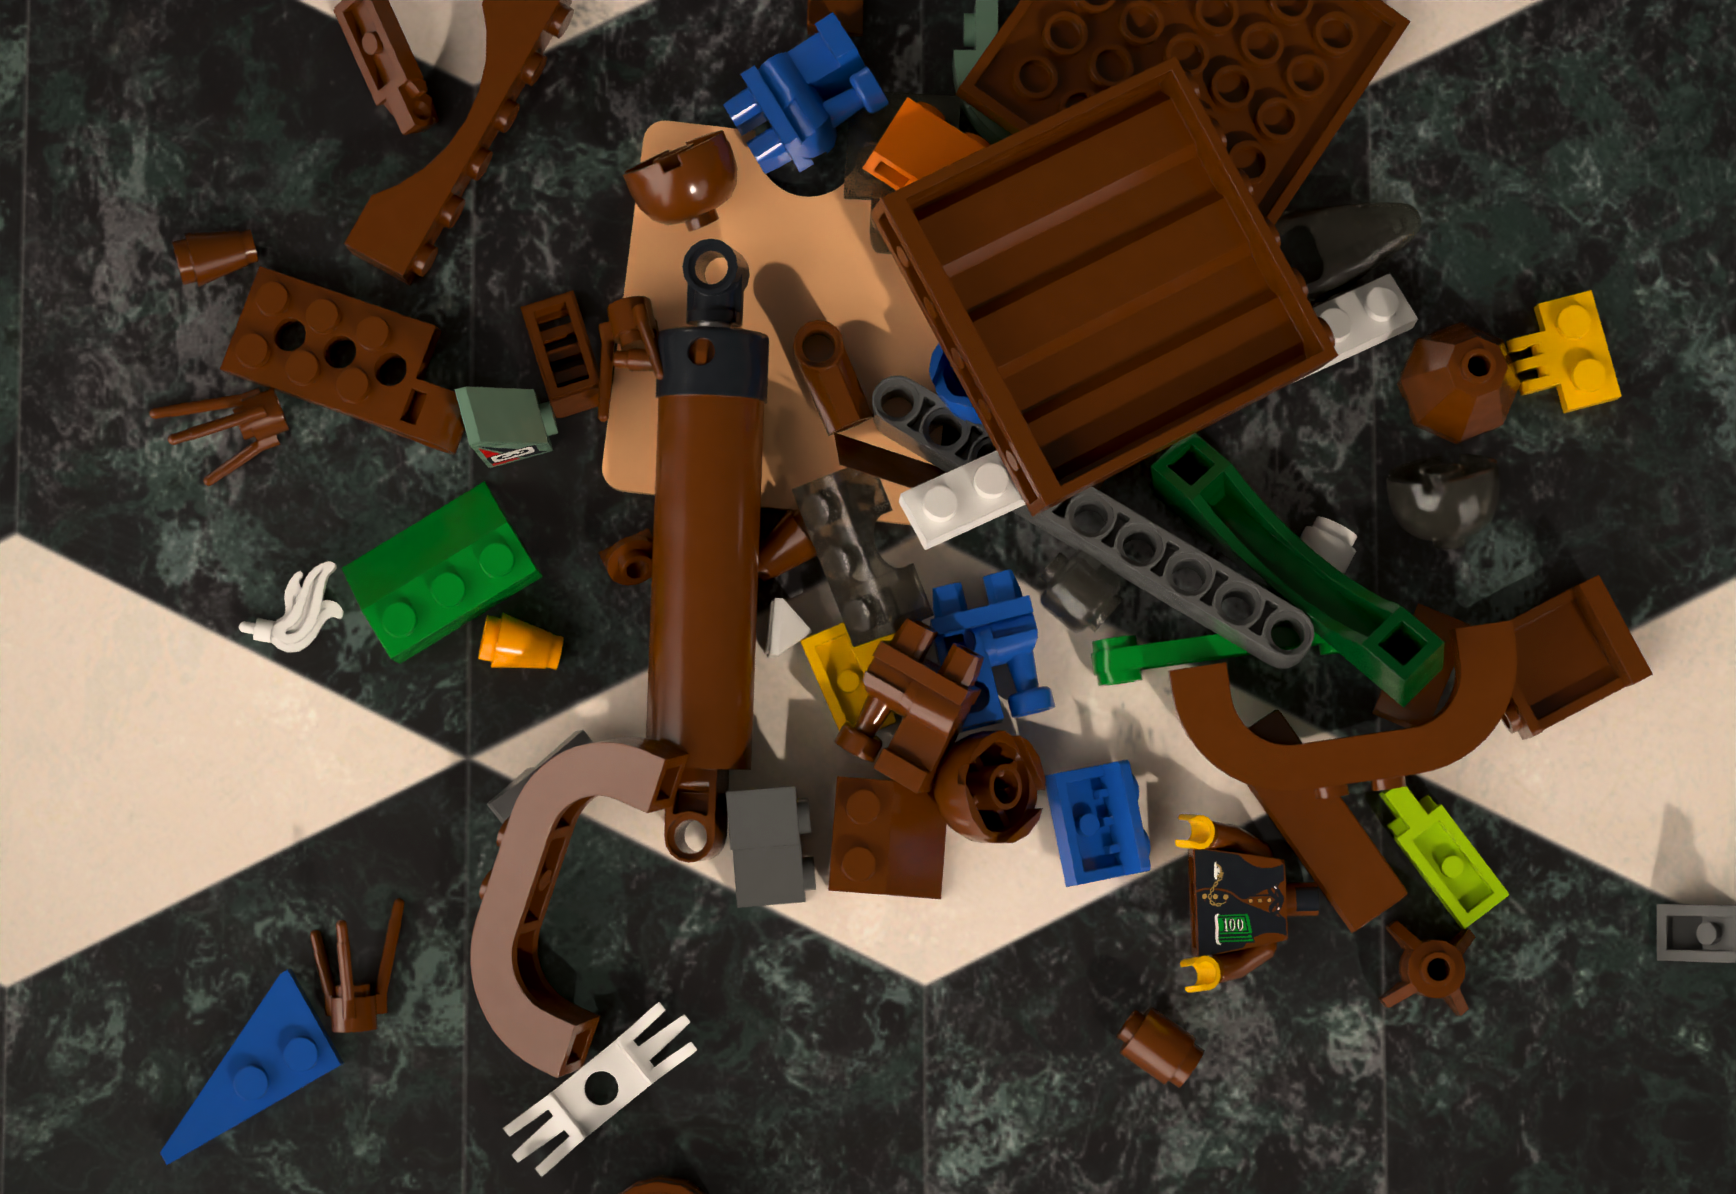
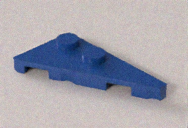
[160,969,344,1165]

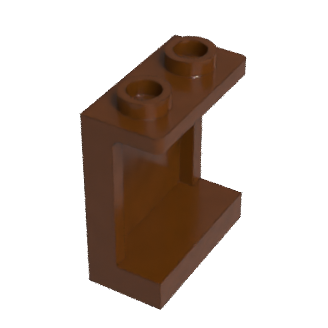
[1501,575,1653,740]

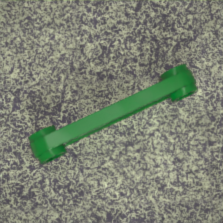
[1091,626,1339,686]

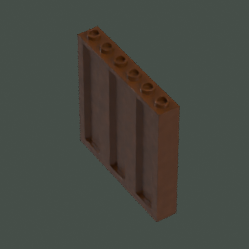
[870,56,1339,517]

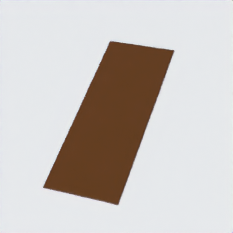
[834,432,947,488]

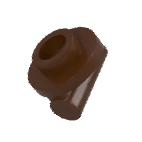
[598,528,653,585]

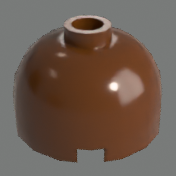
[623,130,738,231]
[934,730,1045,843]

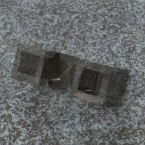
[791,467,934,647]

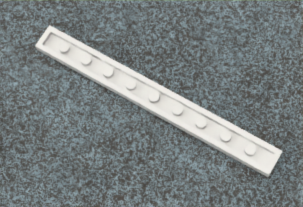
[899,274,1418,550]

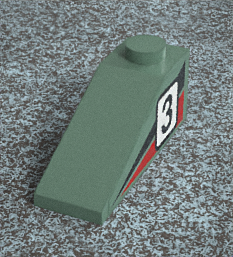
[455,386,559,468]

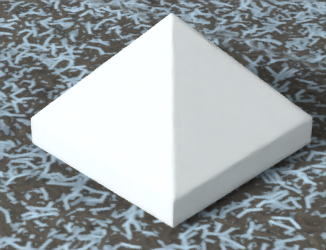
[765,598,813,659]

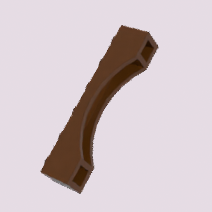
[344,0,574,286]

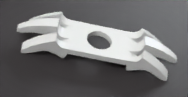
[503,1002,697,1177]

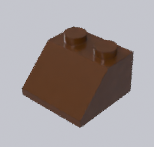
[828,776,947,899]

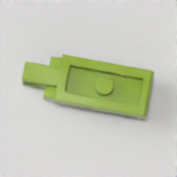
[1379,786,1509,929]

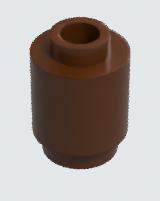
[1116,1006,1205,1088]

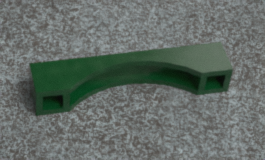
[1151,433,1445,708]

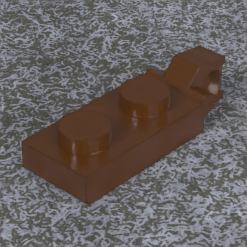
[333,0,439,135]

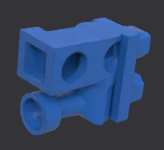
[723,12,889,174]
[930,569,1056,733]

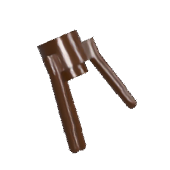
[598,296,663,422]
[149,387,289,486]
[310,898,405,1033]

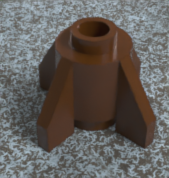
[1378,920,1476,1016]

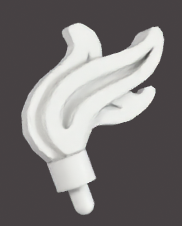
[239,561,344,653]

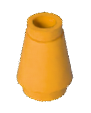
[478,613,564,670]

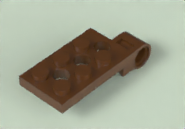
[220,266,465,455]

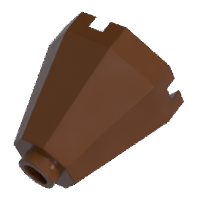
[1397,322,1521,444]

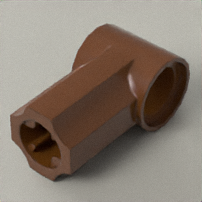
[793,320,873,436]

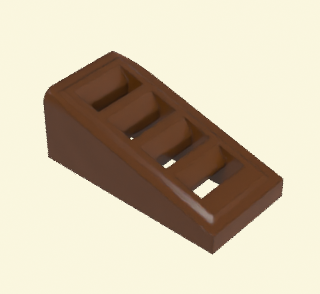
[521,290,600,418]

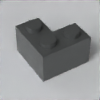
[726,786,816,908]

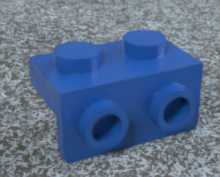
[1045,759,1151,887]

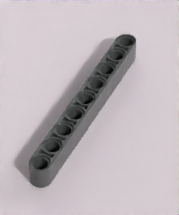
[872,376,1314,668]

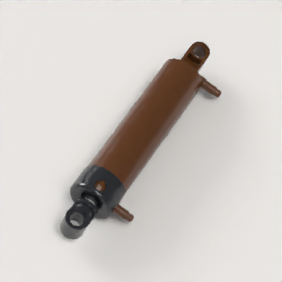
[613,239,769,863]

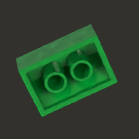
[341,481,543,664]

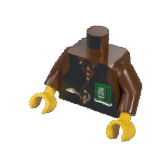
[1175,814,1319,993]

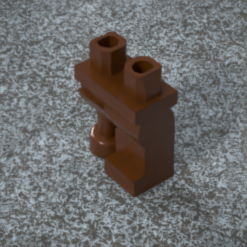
[834,618,984,793]

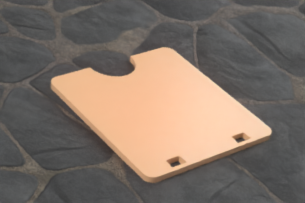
[602,120,943,525]

